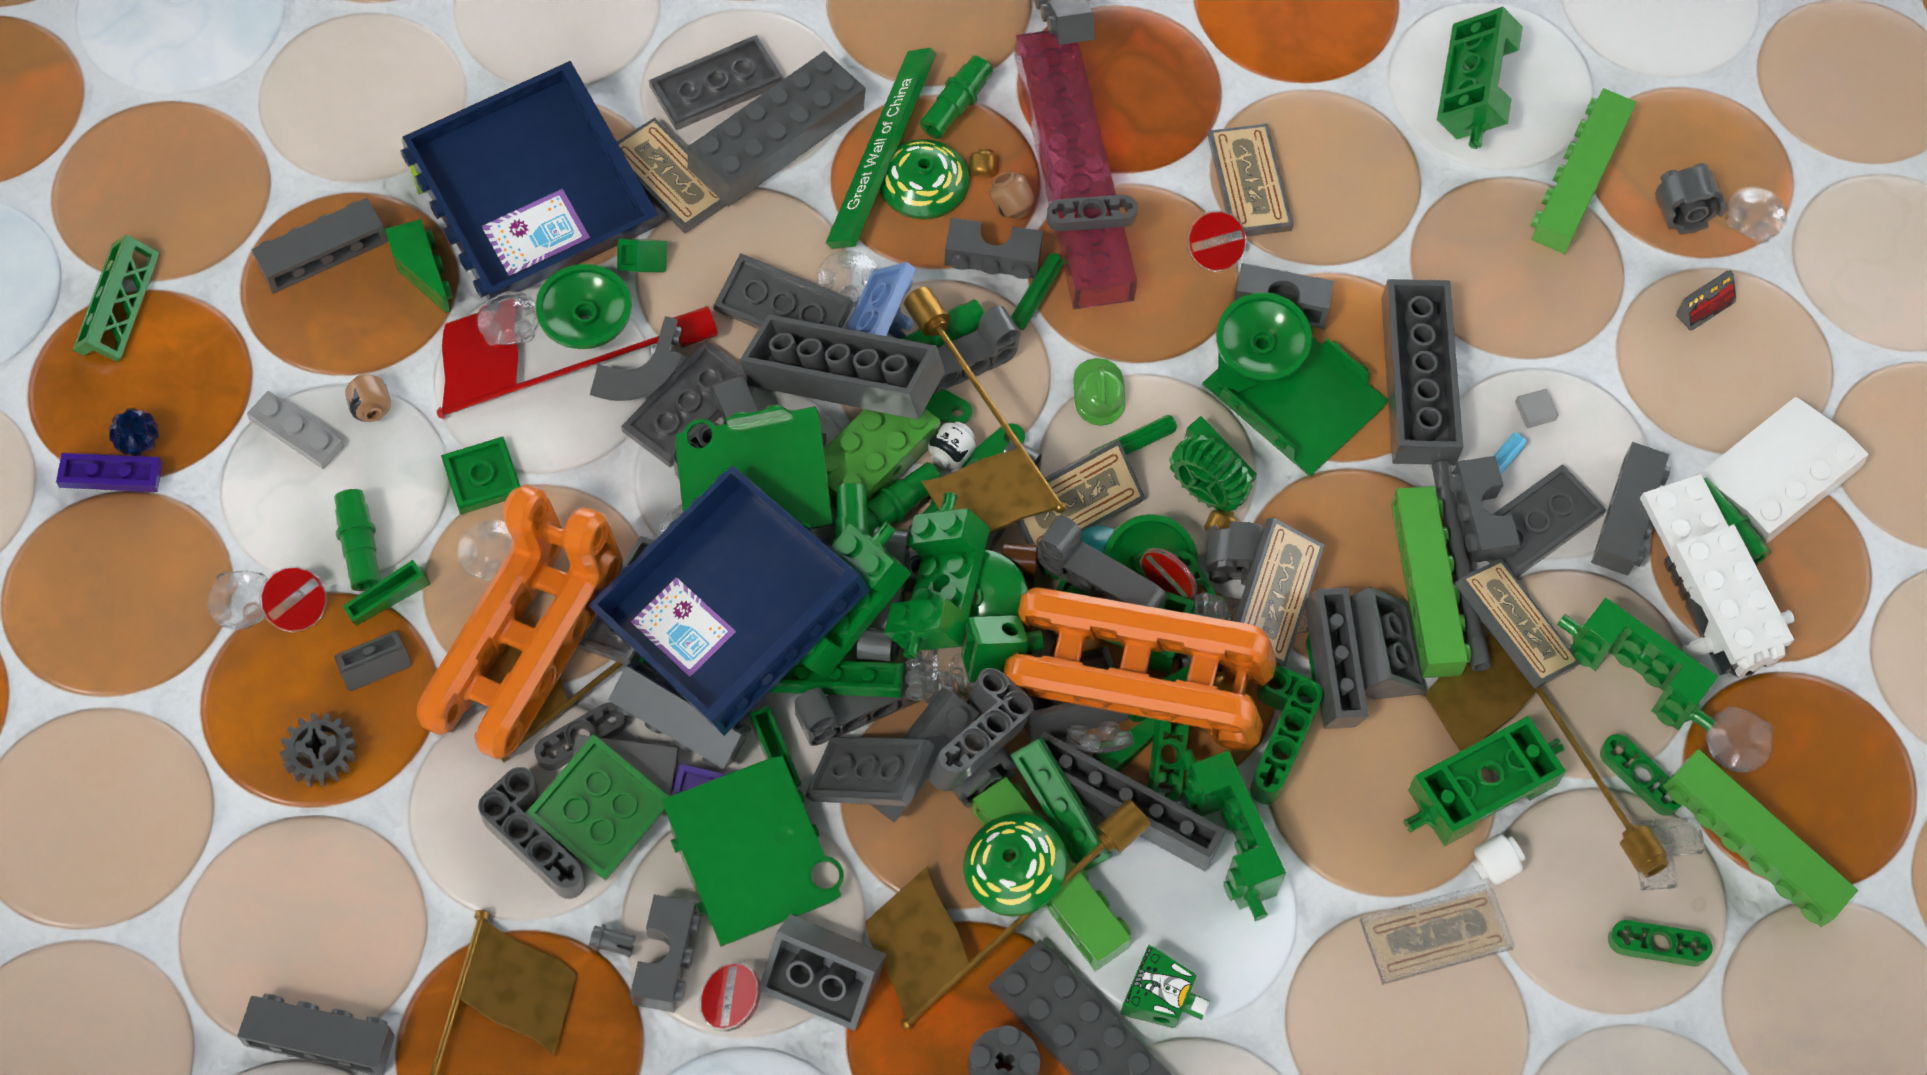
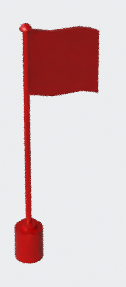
[436,299,718,419]

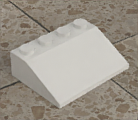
[1698,397,1869,545]

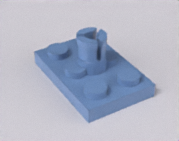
[846,262,916,339]

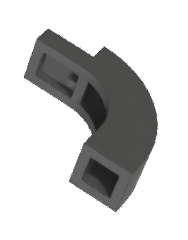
[589,316,682,401]

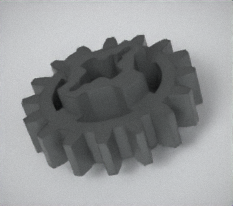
[280,713,357,787]

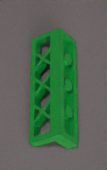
[72,234,160,362]

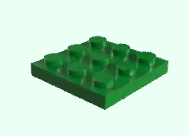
[526,734,669,881]

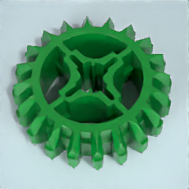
[1169,434,1253,512]

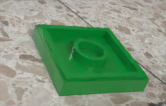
[441,436,520,515]

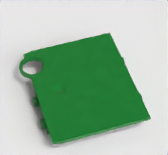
[1203,326,1388,477]
[675,405,833,530]
[661,756,844,947]

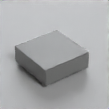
[1515,389,1559,428]

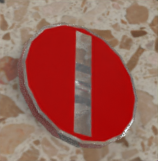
[1186,210,1247,272]
[1141,547,1197,600]
[259,566,327,632]
[700,962,761,1032]

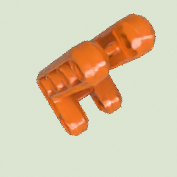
[416,484,623,760]
[1003,588,1277,751]

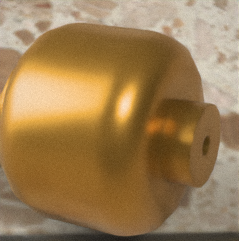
[968,148,999,178]
[1204,510,1239,532]

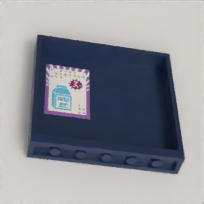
[400,60,658,306]
[588,465,870,736]

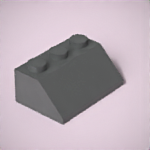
[1350,587,1427,699]
[1024,646,1128,742]
[758,914,887,1031]

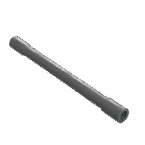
[1431,460,1491,671]

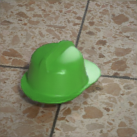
[1073,358,1125,426]

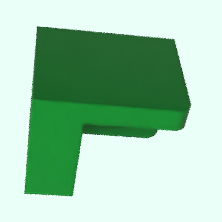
[617,238,667,272]

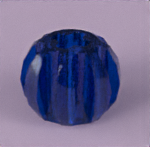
[109,408,159,456]

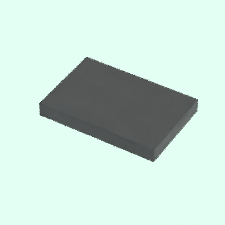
[572,734,679,816]

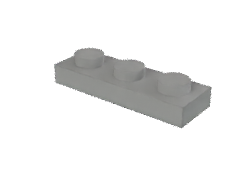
[247,391,344,469]

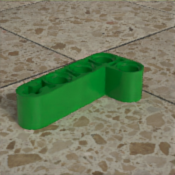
[1250,665,1323,804]

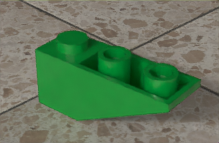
[385,219,453,313]

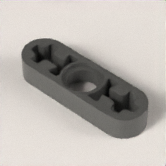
[1046,195,1138,231]
[534,702,626,771]

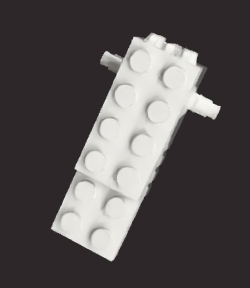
[1640,474,1794,678]

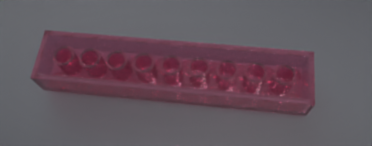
[1014,31,1137,310]

